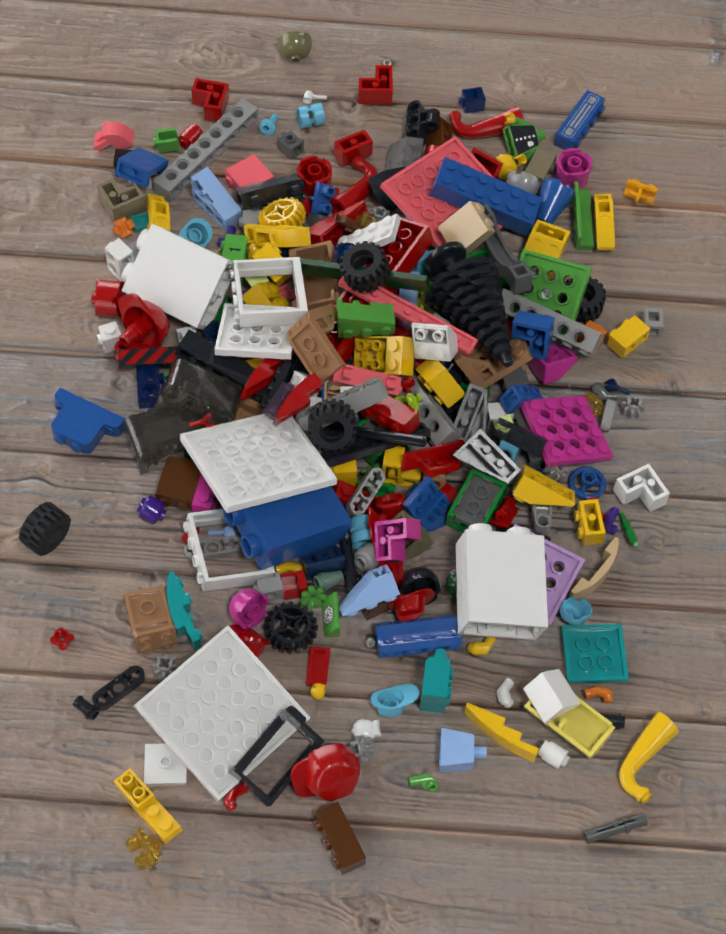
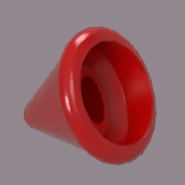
[374,493,407,520]

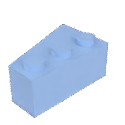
[191,167,242,232]

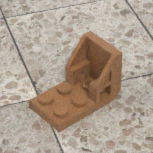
[287,303,345,384]
[454,338,533,388]

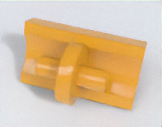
[623,179,658,205]

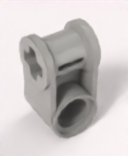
[530,504,552,536]

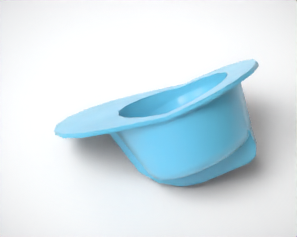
[179,218,213,248]
[371,684,420,718]

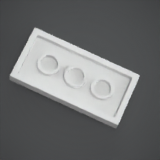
[336,214,401,263]

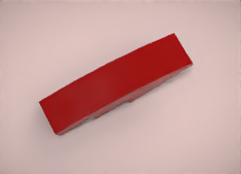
[240,358,286,401]

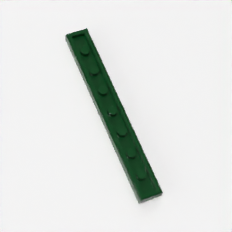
[300,258,432,293]

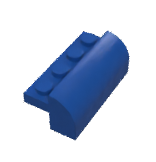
[374,614,462,658]

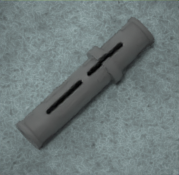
[583,812,648,844]

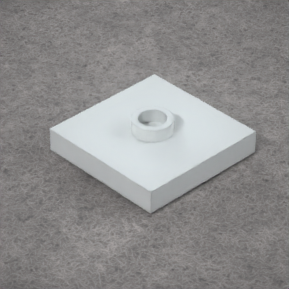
[144,743,187,786]

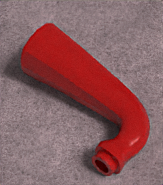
[449,106,524,139]
[330,156,378,215]

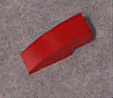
[275,372,323,425]

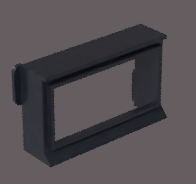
[229,705,325,807]

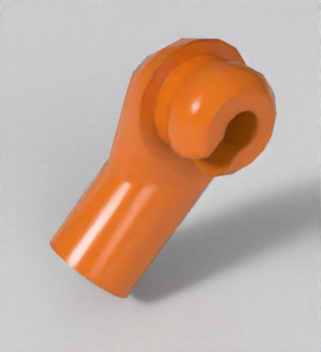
[583,686,614,703]

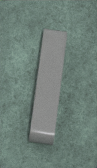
[296,377,389,434]

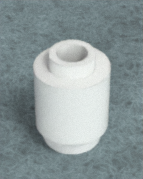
[538,740,570,769]

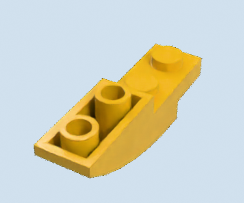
[145,193,170,231]
[594,194,615,250]
[244,223,311,247]
[113,768,183,844]

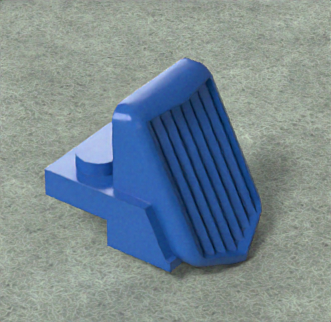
[402,476,451,533]

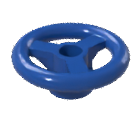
[568,466,607,500]

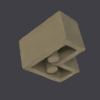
[97,179,146,222]

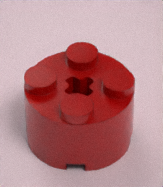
[297,156,332,197]
[91,279,127,318]

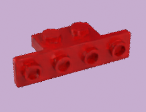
[401,439,465,477]

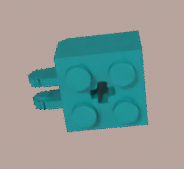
[420,649,454,713]

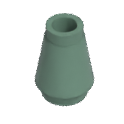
[313,570,344,592]

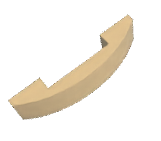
[569,537,619,600]

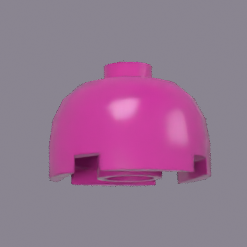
[229,588,269,629]

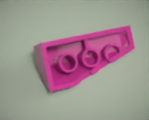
[512,337,578,384]

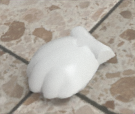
[351,719,382,740]

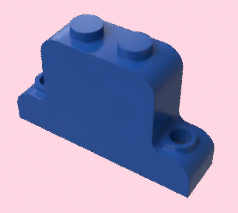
[51,388,126,454]

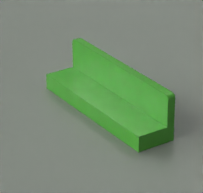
[572,182,594,250]

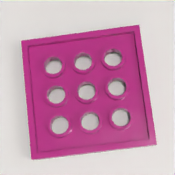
[520,395,614,467]

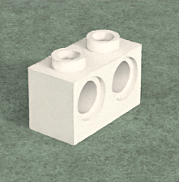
[105,238,134,281]

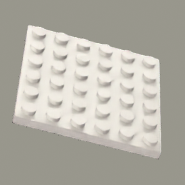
[180,410,337,513]
[134,626,310,802]

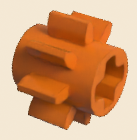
[112,216,135,238]

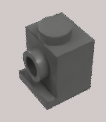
[278,131,304,160]

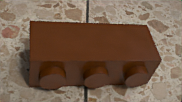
[313,801,366,875]

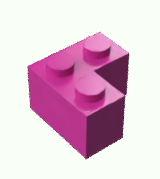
[374,518,421,563]

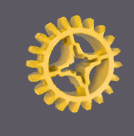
[258,197,306,226]

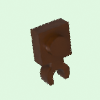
[333,213,364,234]

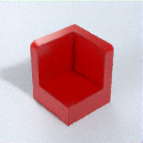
[280,570,307,600]

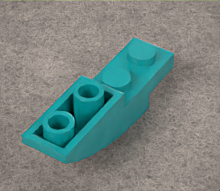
[167,571,203,650]

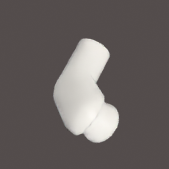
[497,678,514,708]

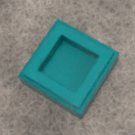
[131,212,149,233]

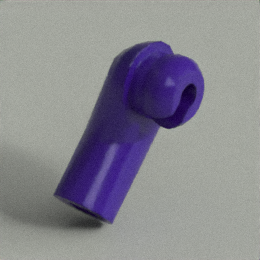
[604,507,620,535]

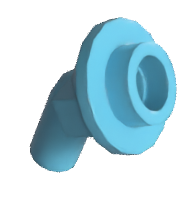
[259,114,278,136]

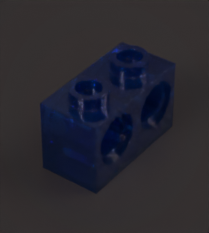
[136,366,165,409]

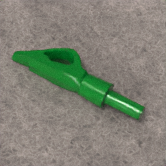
[619,512,638,548]

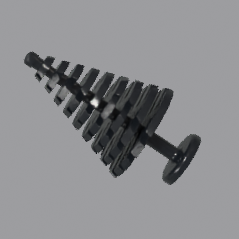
[425,241,514,367]

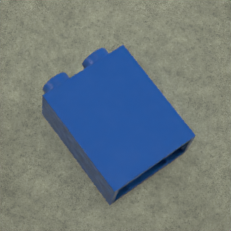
[223,486,352,570]

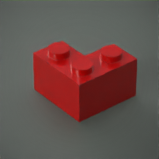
[358,65,393,105]
[191,78,229,122]

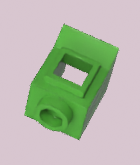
[153,127,180,153]

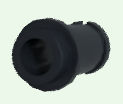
[73,695,100,720]
[600,713,625,730]

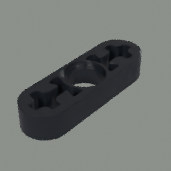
[92,665,145,711]

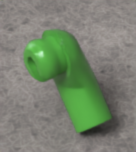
[408,773,439,792]

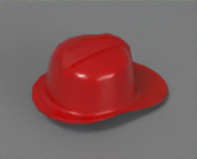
[388,589,435,622]
[230,624,270,658]

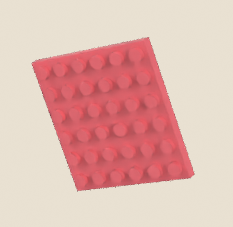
[380,136,504,248]

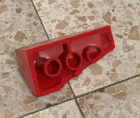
[309,200,369,247]

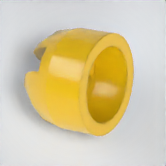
[310,683,327,701]

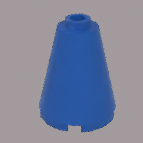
[535,178,575,224]

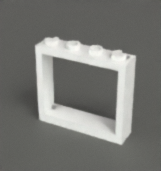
[230,257,308,327]
[183,509,275,592]

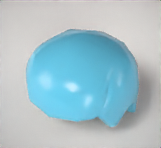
[559,596,592,625]

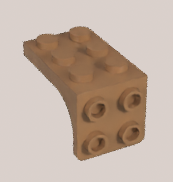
[123,585,177,654]

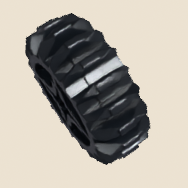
[263,601,318,655]

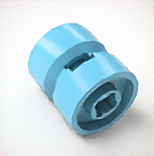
[296,103,325,129]
[349,515,373,550]

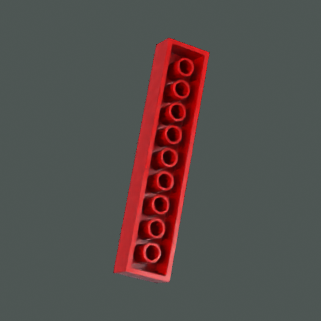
[326,217,434,363]

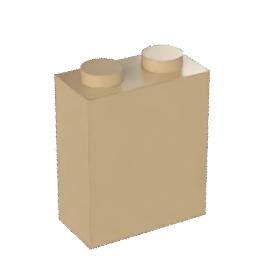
[438,201,496,255]

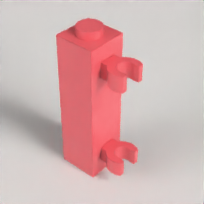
[328,364,403,398]

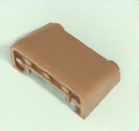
[289,240,341,311]

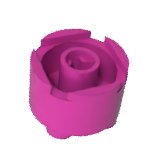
[555,148,592,188]

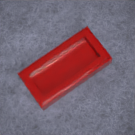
[306,646,330,688]

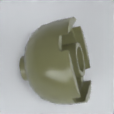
[278,31,312,62]

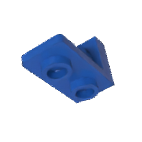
[498,385,543,414]

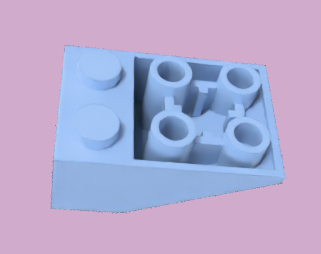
[338,564,400,617]

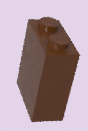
[155,455,201,511]

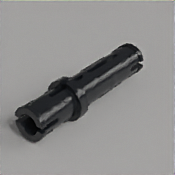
[339,538,359,594]

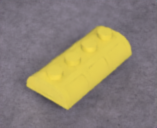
[524,696,615,759]

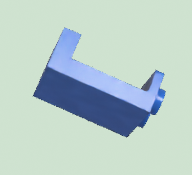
[115,147,169,188]

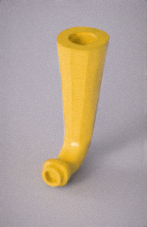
[619,712,679,804]

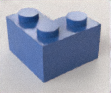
[512,310,555,360]

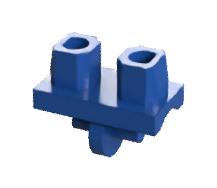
[309,182,336,217]

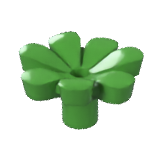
[360,462,383,481]
[301,585,327,610]

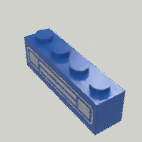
[554,90,605,150]

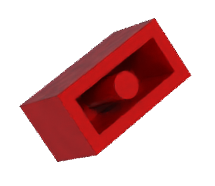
[334,129,373,167]

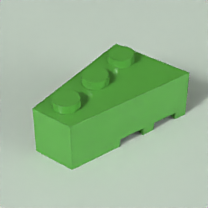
[336,299,395,339]

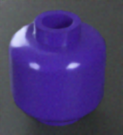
[137,495,167,524]

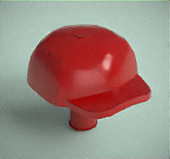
[118,293,170,348]
[291,743,360,802]

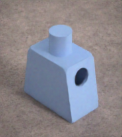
[439,728,487,773]

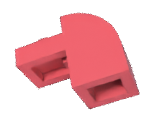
[94,121,134,151]

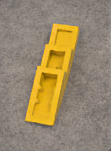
[464,703,539,763]

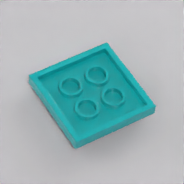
[561,624,629,684]

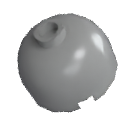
[506,170,542,195]

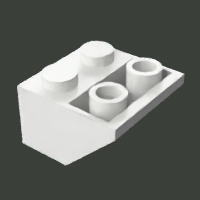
[412,323,458,362]

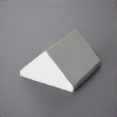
[523,669,580,724]

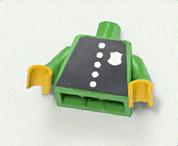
[502,113,546,167]

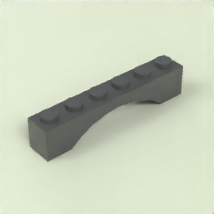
[482,204,533,295]

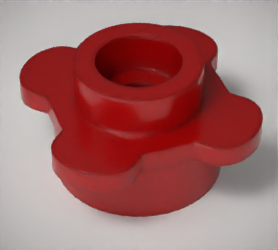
[50,628,75,650]

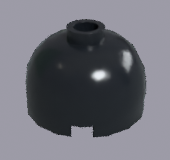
[400,567,441,605]

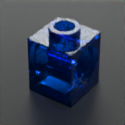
[459,87,486,114]

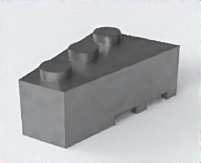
[454,383,489,443]
[452,429,521,484]

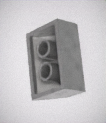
[384,137,424,170]

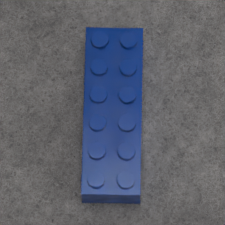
[429,157,542,236]

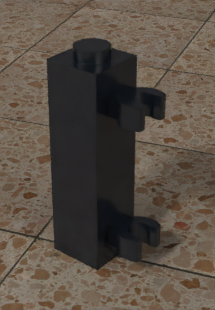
[236,173,304,210]

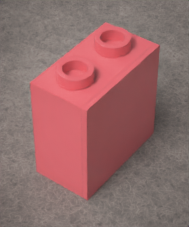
[225,154,274,195]

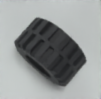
[339,241,390,293]
[559,276,606,324]
[307,398,357,453]
[19,502,71,556]

